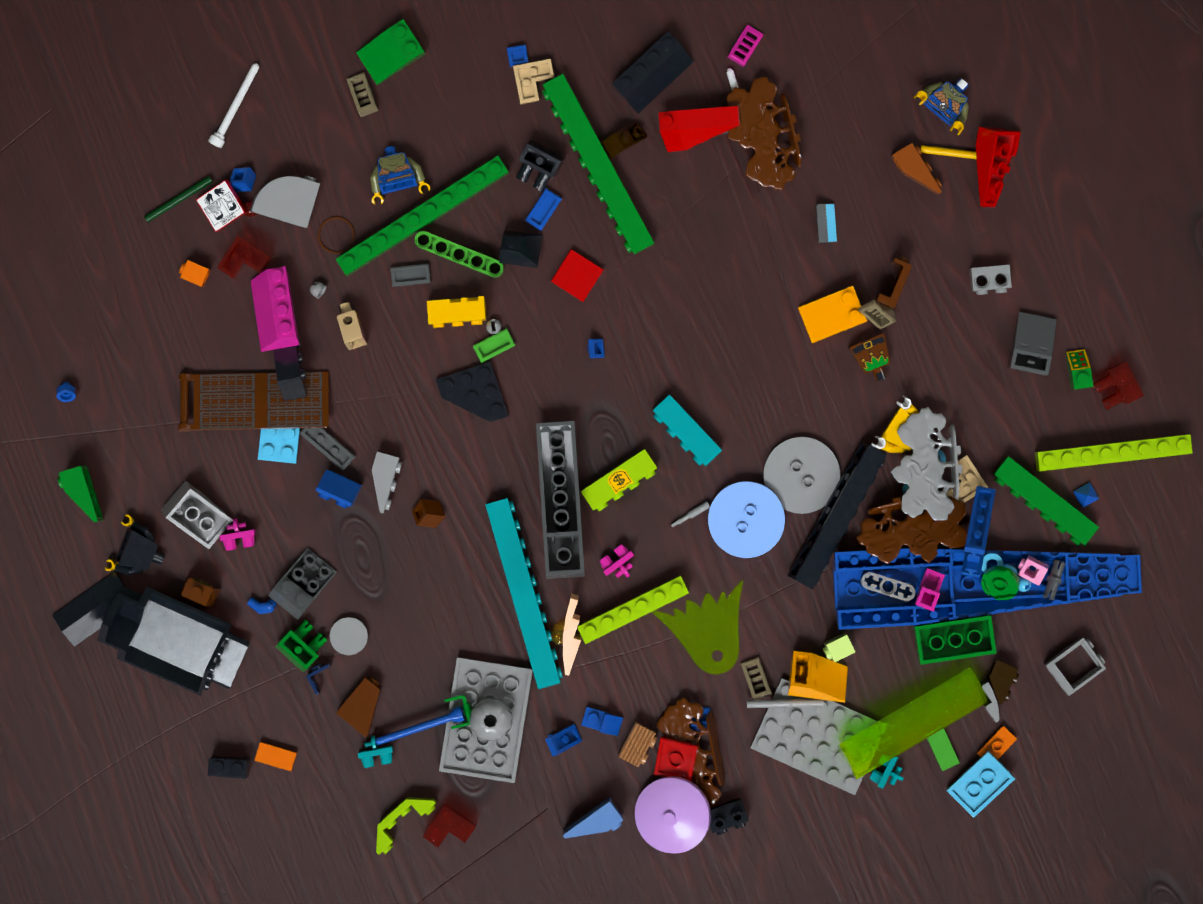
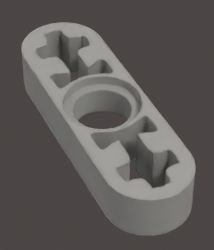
[860,572,915,601]

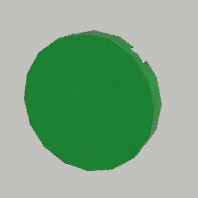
[981,566,1020,600]

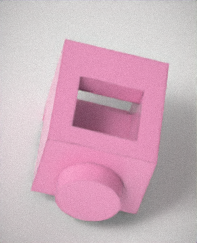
[1018,555,1049,586]

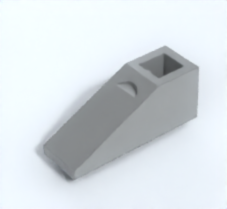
[372,451,402,513]

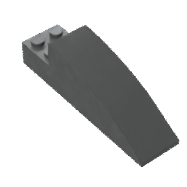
[536,421,585,579]

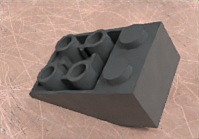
[1008,312,1057,376]
[268,548,337,620]

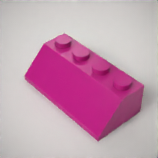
[251,266,299,352]

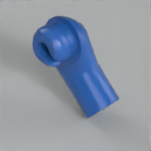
[247,597,276,614]

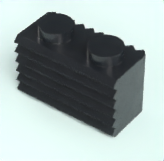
[208,755,250,779]

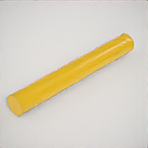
[920,145,977,159]

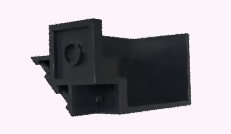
[97,586,250,696]

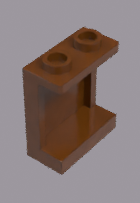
[875,256,912,309]

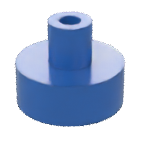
[56,382,76,402]

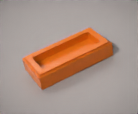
[254,742,297,771]

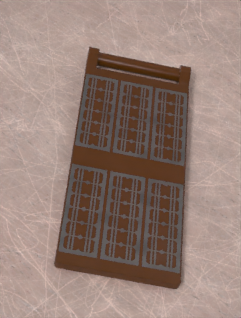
[178,372,329,432]

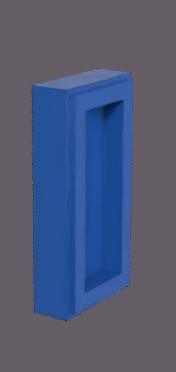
[525,188,562,231]

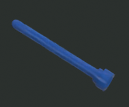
[375,706,465,745]

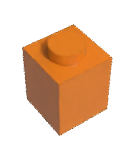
[179,260,211,288]

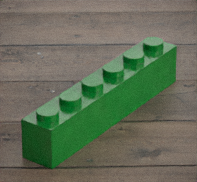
[992,456,1099,546]

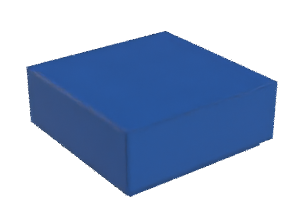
[507,45,529,67]

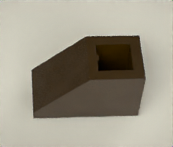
[601,121,647,159]
[987,659,1019,704]

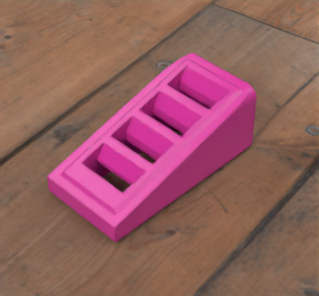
[727,25,764,67]

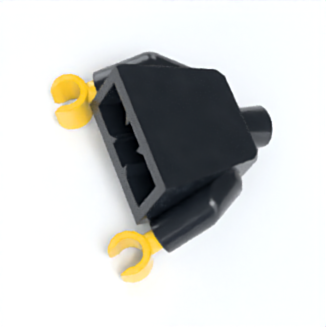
[105,515,164,575]

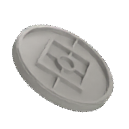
[763,437,840,514]

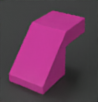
[915,568,945,612]

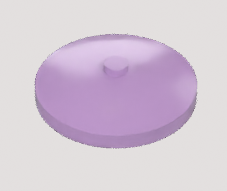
[635,776,711,853]

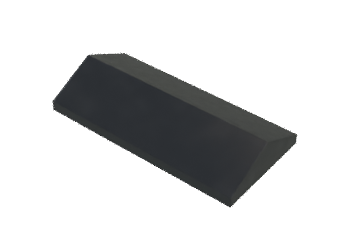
[52,571,126,647]

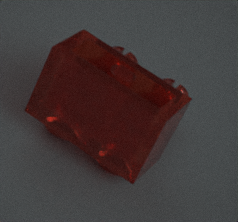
[1093,362,1144,410]

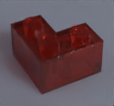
[217,236,272,279]
[423,803,477,847]

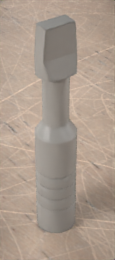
[671,501,710,527]

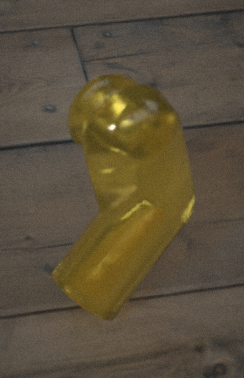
[551,620,565,645]

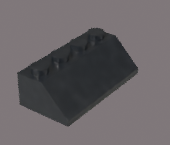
[612,31,694,114]

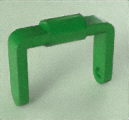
[444,695,472,729]

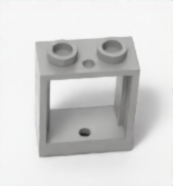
[1044,637,1106,696]

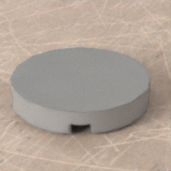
[330,617,368,655]

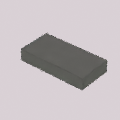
[390,264,431,287]

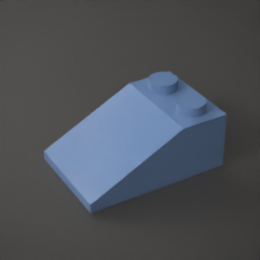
[563,797,623,838]

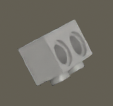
[969,265,1012,295]

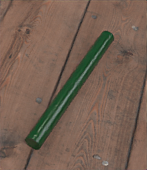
[144,176,213,223]

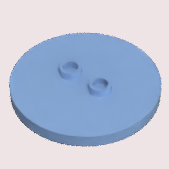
[708,481,785,558]

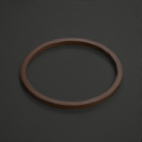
[318,217,355,254]

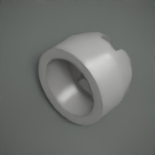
[310,282,327,299]
[486,319,501,334]

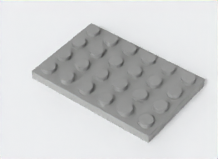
[439,657,533,783]
[750,678,887,795]

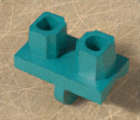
[358,735,394,768]
[870,753,904,789]

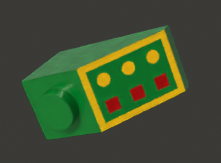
[1066,349,1093,390]

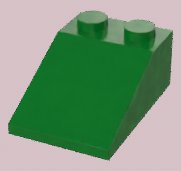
[356,19,425,85]
[57,465,104,522]

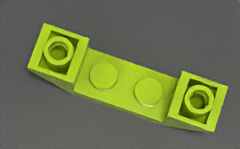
[376,797,437,855]

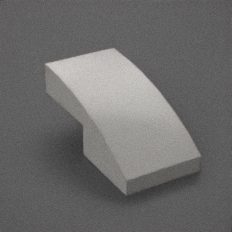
[980,681,999,722]

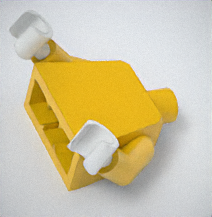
[872,395,919,453]

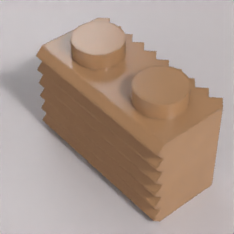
[618,721,657,767]

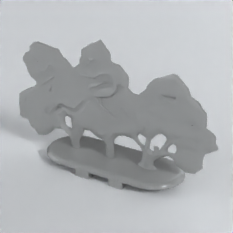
[891,407,962,520]

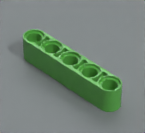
[415,231,504,278]

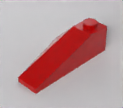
[659,106,740,152]
[976,127,1021,207]

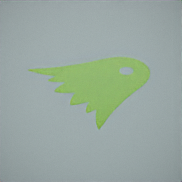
[652,580,743,674]

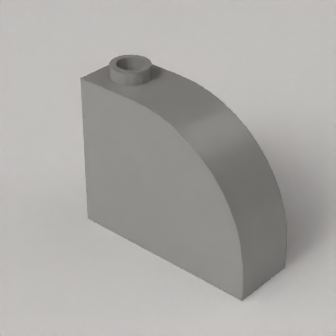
[250,176,320,228]

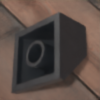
[499,230,542,268]

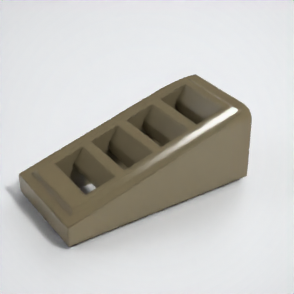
[346,72,378,117]
[858,300,896,329]
[741,657,772,700]

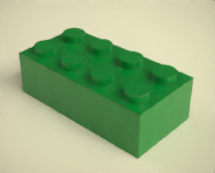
[913,615,997,665]

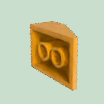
[798,286,867,343]

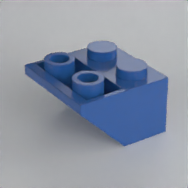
[315,469,362,508]

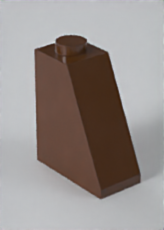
[336,676,381,738]

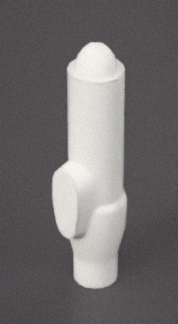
[726,68,739,90]

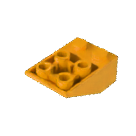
[788,651,848,703]

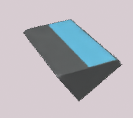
[815,204,837,243]

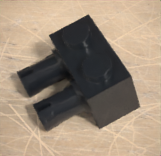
[516,140,565,192]
[710,797,749,835]

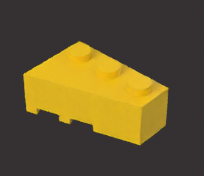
[427,296,487,328]

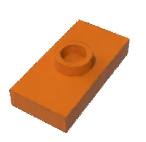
[977,725,1017,760]

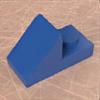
[581,707,623,736]
[545,724,582,756]

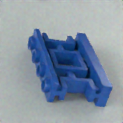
[961,486,996,578]

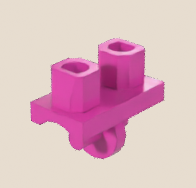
[220,518,257,551]
[599,544,634,578]

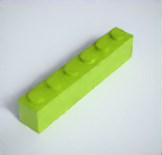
[577,575,689,644]

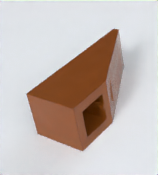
[891,143,942,195]

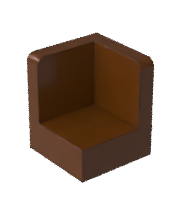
[412,499,445,528]

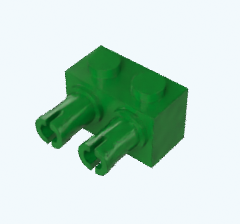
[275,620,327,672]

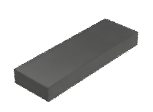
[300,428,356,471]

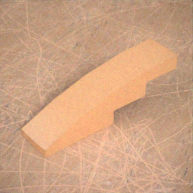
[563,593,581,676]

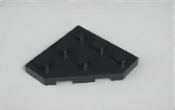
[436,362,508,422]

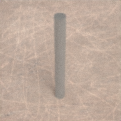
[747,699,824,708]

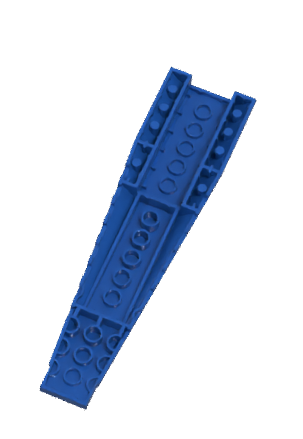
[833,548,1142,630]

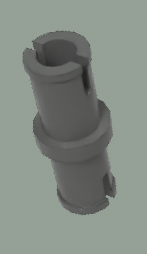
[1043,560,1066,600]

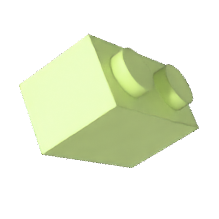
[822,633,855,662]

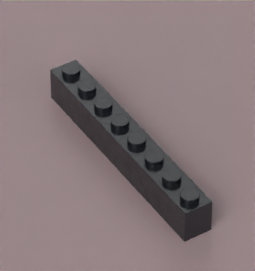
[787,441,887,590]

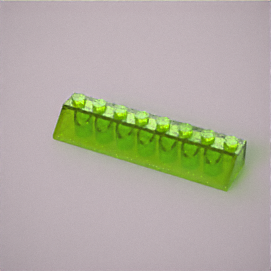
[837,667,988,780]

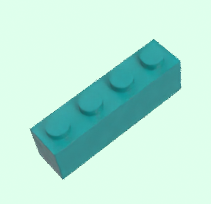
[652,395,722,466]

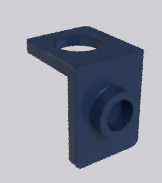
[306,663,331,695]

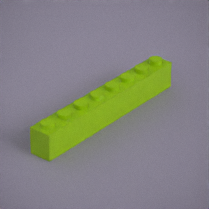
[1034,434,1193,471]

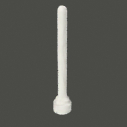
[208,63,259,148]

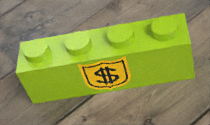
[581,449,657,511]

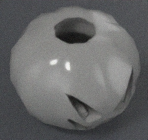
[469,698,512,741]

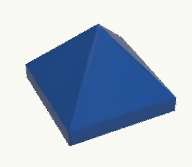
[587,338,605,359]
[1073,482,1099,508]

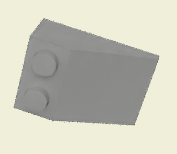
[161,481,233,549]

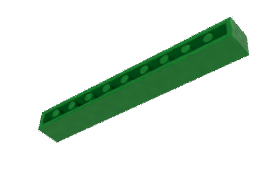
[541,74,654,255]
[336,156,509,276]

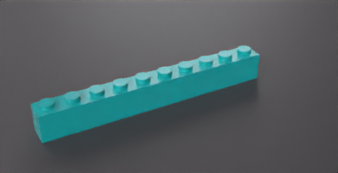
[485,498,563,689]

